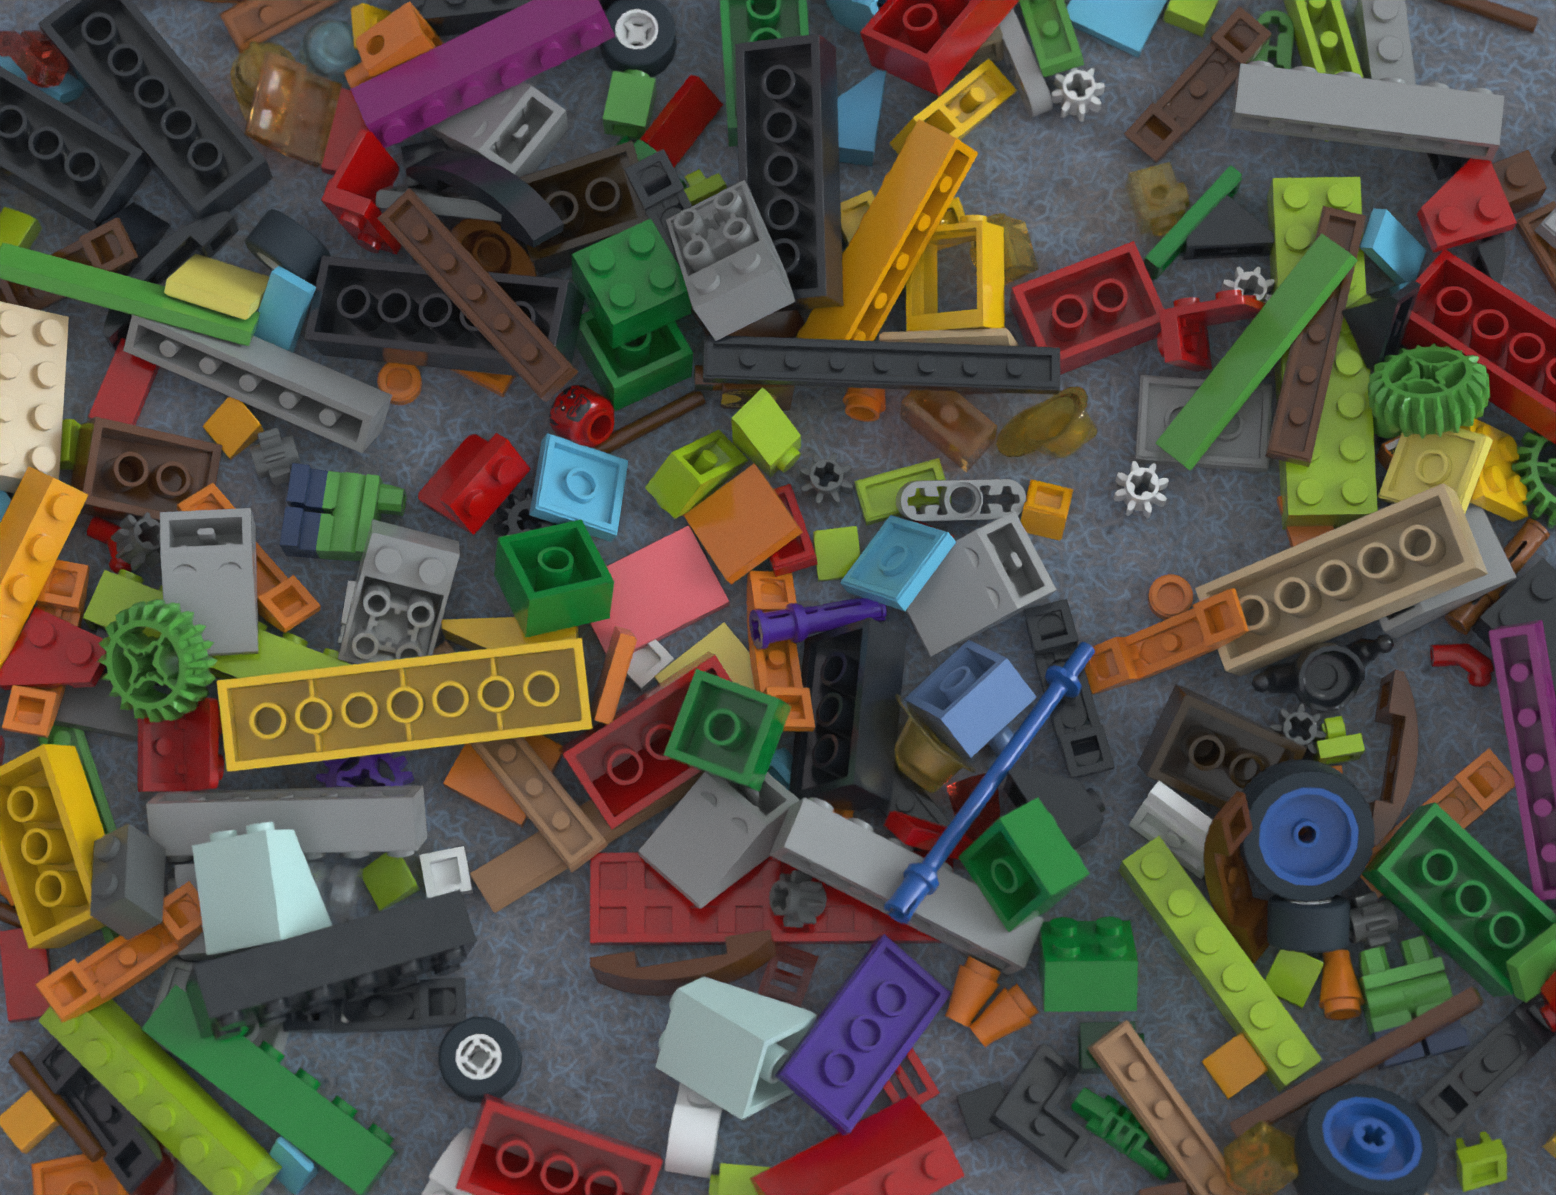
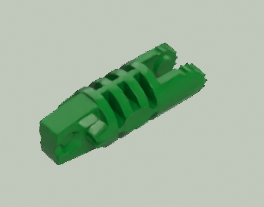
[1070,1087,1170,1181]

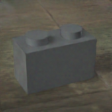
[90,823,166,940]

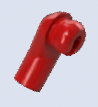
[87,516,132,574]
[1430,643,1494,687]

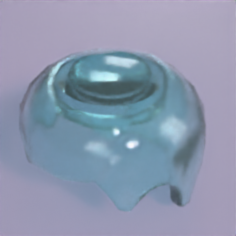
[297,19,362,86]

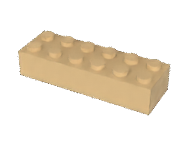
[1195,483,1488,676]

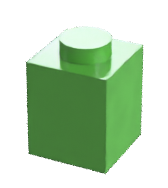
[603,69,657,140]

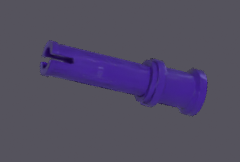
[749,597,887,650]

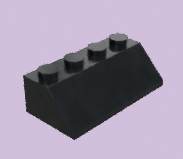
[789,617,907,811]

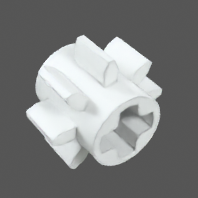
[1051,67,1105,122]
[1221,266,1275,322]
[1113,461,1169,518]

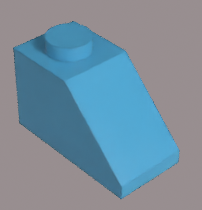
[838,70,886,167]

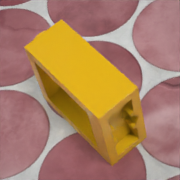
[906,215,1005,331]

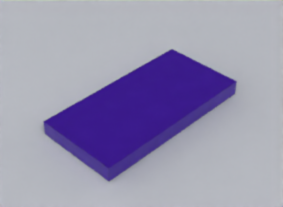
[775,934,952,1135]

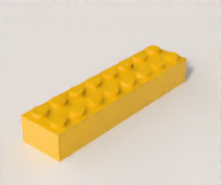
[217,638,593,772]

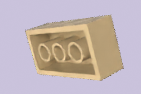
[0,301,69,493]

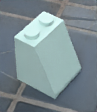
[192,822,333,955]
[655,977,817,1120]

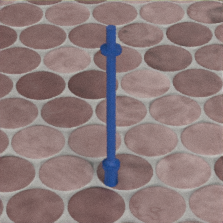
[884,642,1095,924]

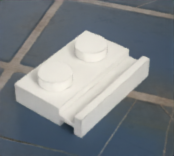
[1129,781,1212,879]

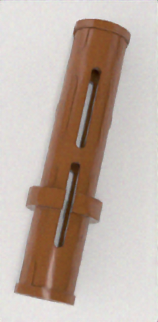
[1445,518,1550,635]

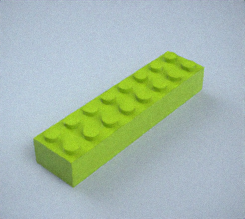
[1267,177,1378,530]

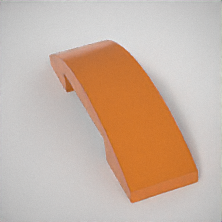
[177,483,321,633]
[2,560,90,738]
[747,571,815,732]
[1084,588,1249,694]
[1360,748,1515,899]
[35,881,203,1023]

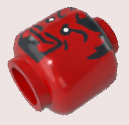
[549,385,615,448]

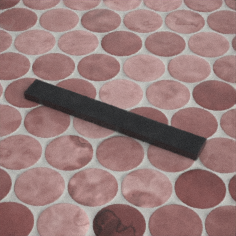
[703,335,1060,395]

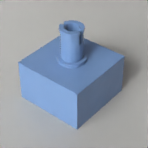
[904,640,1037,758]

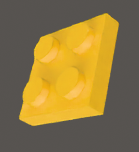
[1460,419,1528,522]

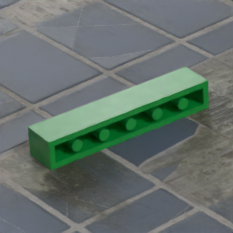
[141,985,398,1195]

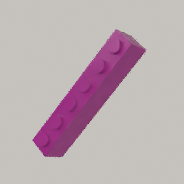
[351,0,615,148]
[1489,620,1556,901]

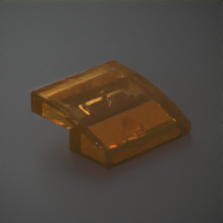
[244,51,342,168]

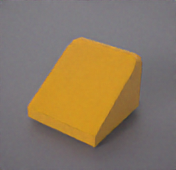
[202,396,264,460]
[1020,479,1074,540]
[1201,1033,1268,1100]
[0,1089,60,1154]

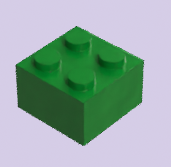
[572,219,692,349]
[575,311,693,412]
[494,519,614,638]
[664,669,792,792]
[958,798,1090,933]
[1038,916,1138,1012]

